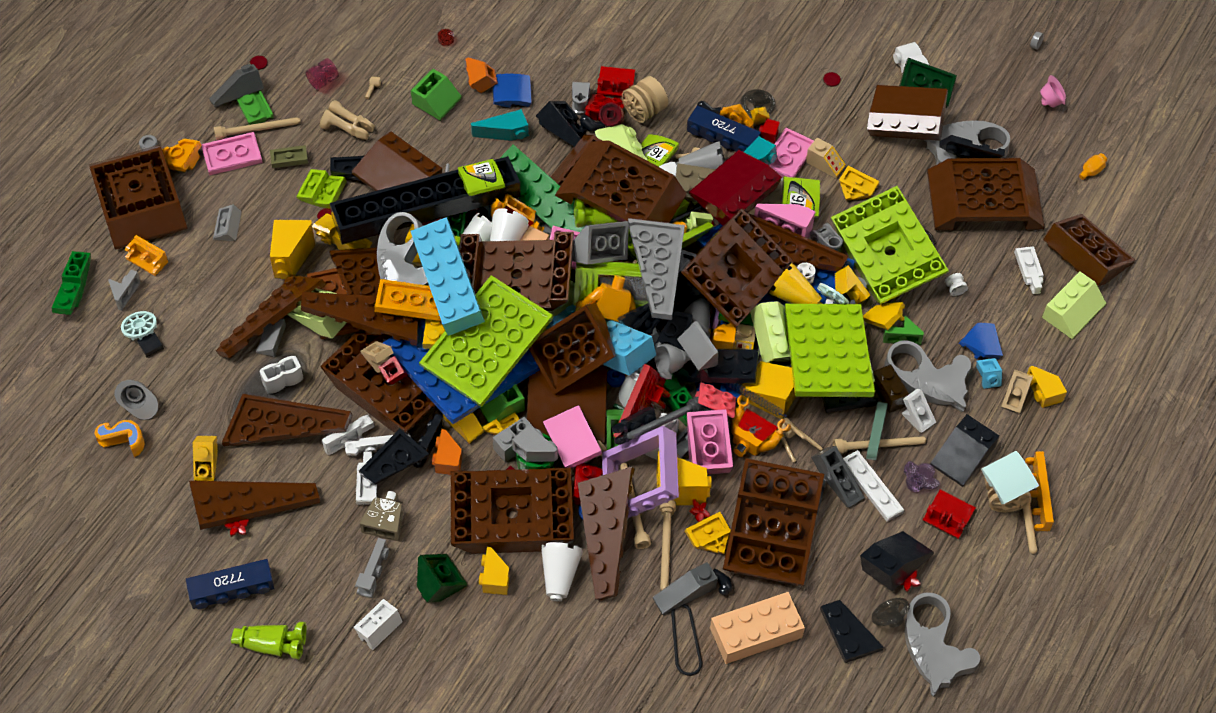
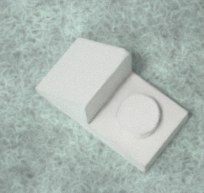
[902,389,936,433]

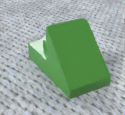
[883,316,924,345]

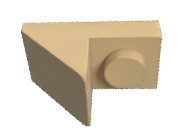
[361,341,394,373]
[1001,369,1033,413]

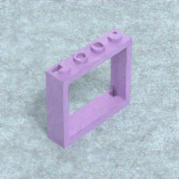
[602,426,679,518]

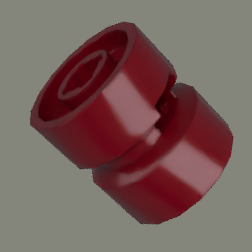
[599,102,625,127]

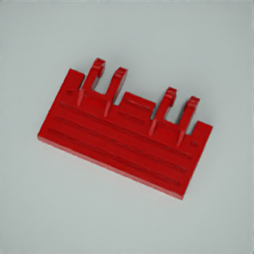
[613,364,670,438]

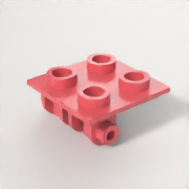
[695,382,736,418]

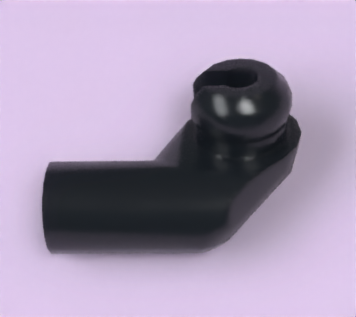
[697,101,722,115]
[580,115,605,132]
[713,568,733,596]

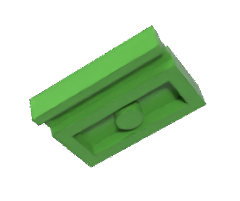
[236,90,274,125]

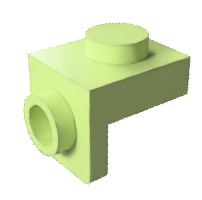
[684,211,713,232]

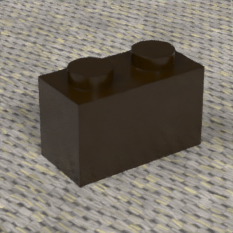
[873,364,909,413]

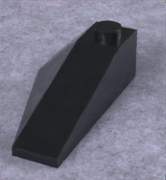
[536,101,586,147]

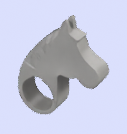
[924,121,1010,165]
[377,212,429,286]
[884,341,971,412]
[904,593,980,697]

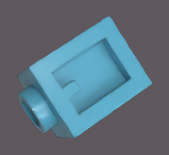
[976,358,1002,389]

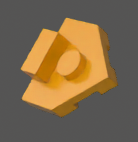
[720,104,754,128]
[162,139,202,172]

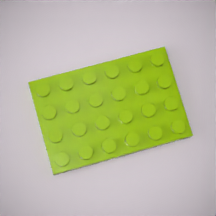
[419,275,553,407]
[784,303,875,397]

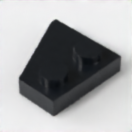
[617,303,662,335]

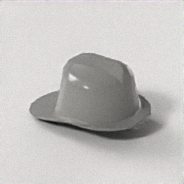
[115,380,158,420]

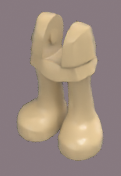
[320,100,375,140]

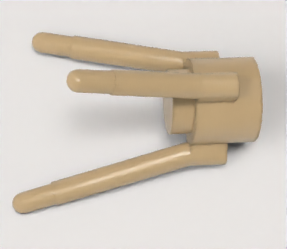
[777,418,823,463]

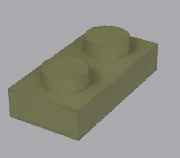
[270,145,308,168]

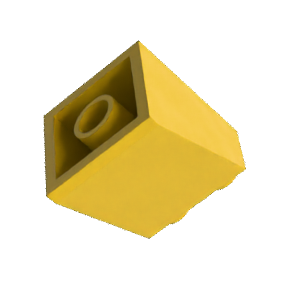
[270,220,315,279]
[740,361,796,419]
[656,451,711,506]

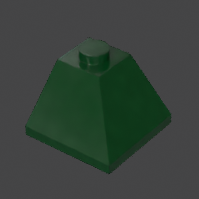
[417,554,468,603]

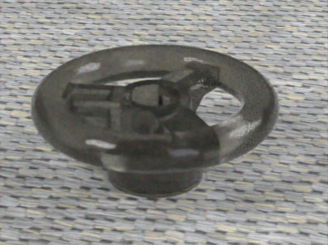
[741,89,776,117]
[871,598,910,628]

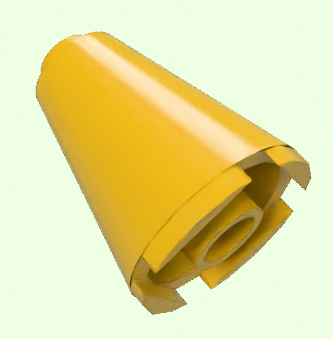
[769,263,823,304]

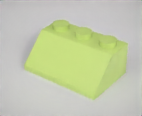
[595,124,648,161]
[1042,272,1106,339]
[750,302,791,364]

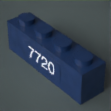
[687,106,761,152]
[186,559,275,609]

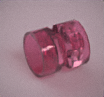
[305,58,339,90]

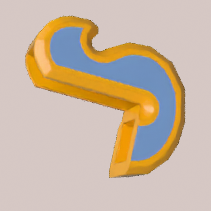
[95,420,145,457]

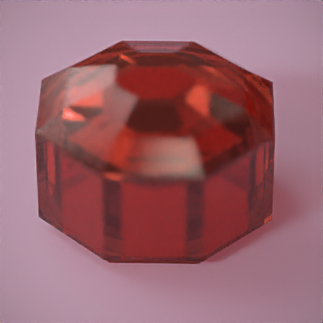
[438,29,454,46]

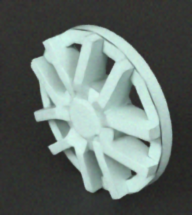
[817,283,850,304]
[121,311,157,340]

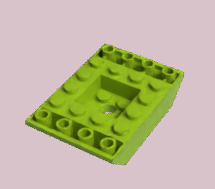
[831,186,949,304]

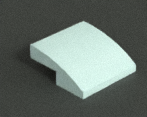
[981,451,1039,504]

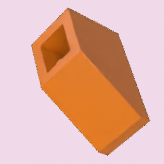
[465,57,497,93]
[432,429,462,475]

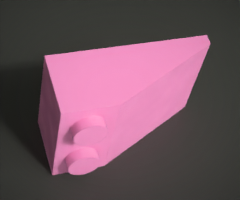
[754,204,815,239]
[687,409,733,474]

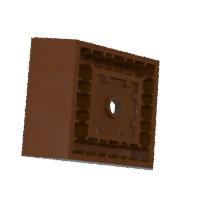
[89,145,188,250]
[681,209,794,328]
[320,329,435,433]
[451,468,574,554]

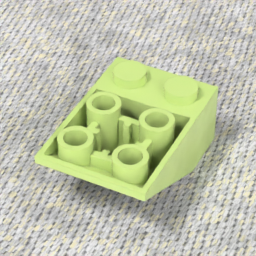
[287,288,347,339]

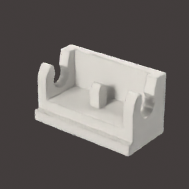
[354,599,402,650]

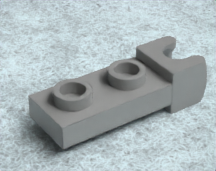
[355,538,389,598]

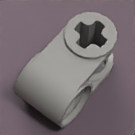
[572,82,590,115]
[810,223,843,252]

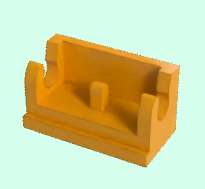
[125,235,168,276]
[713,326,736,350]

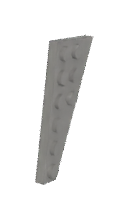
[628,218,685,320]

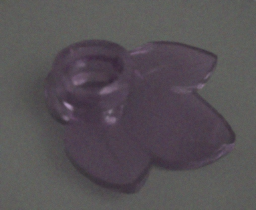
[904,461,940,492]

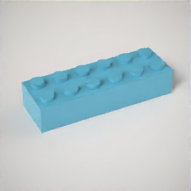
[411,217,485,336]
[546,304,656,376]

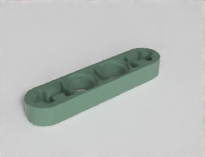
[866,401,888,461]

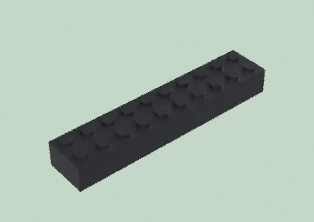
[330,156,521,245]

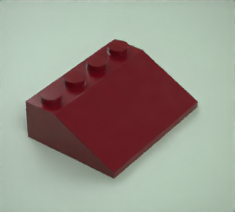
[689,150,782,226]

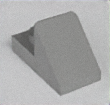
[108,270,141,311]

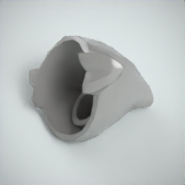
[654,342,691,379]

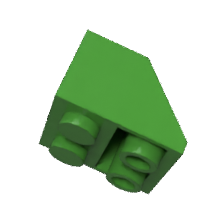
[411,69,462,120]
[479,384,525,423]

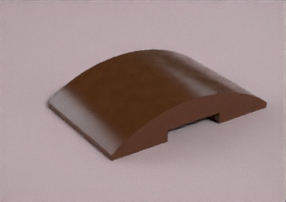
[527,365,607,445]
[723,458,824,586]

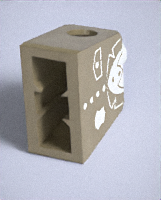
[360,491,403,541]

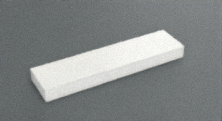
[843,450,904,522]

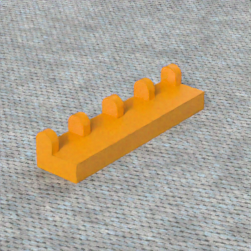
[1025,451,1054,531]

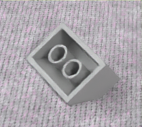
[572,221,629,264]

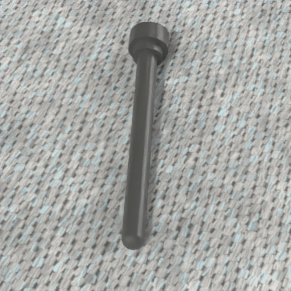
[627,397,704,440]

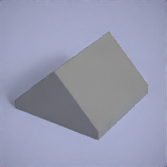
[677,321,718,370]

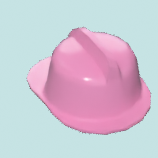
[1040,75,1066,108]

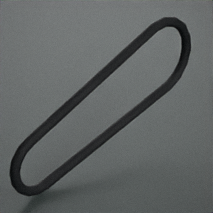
[670,205,703,224]
[671,604,702,676]

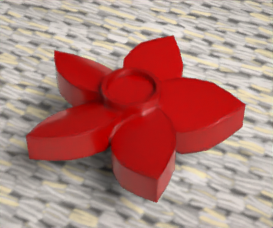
[689,499,710,522]
[224,520,249,537]
[900,571,920,592]

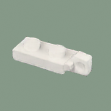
[1014,246,1044,294]
[322,415,374,455]
[345,435,393,456]
[356,452,377,504]

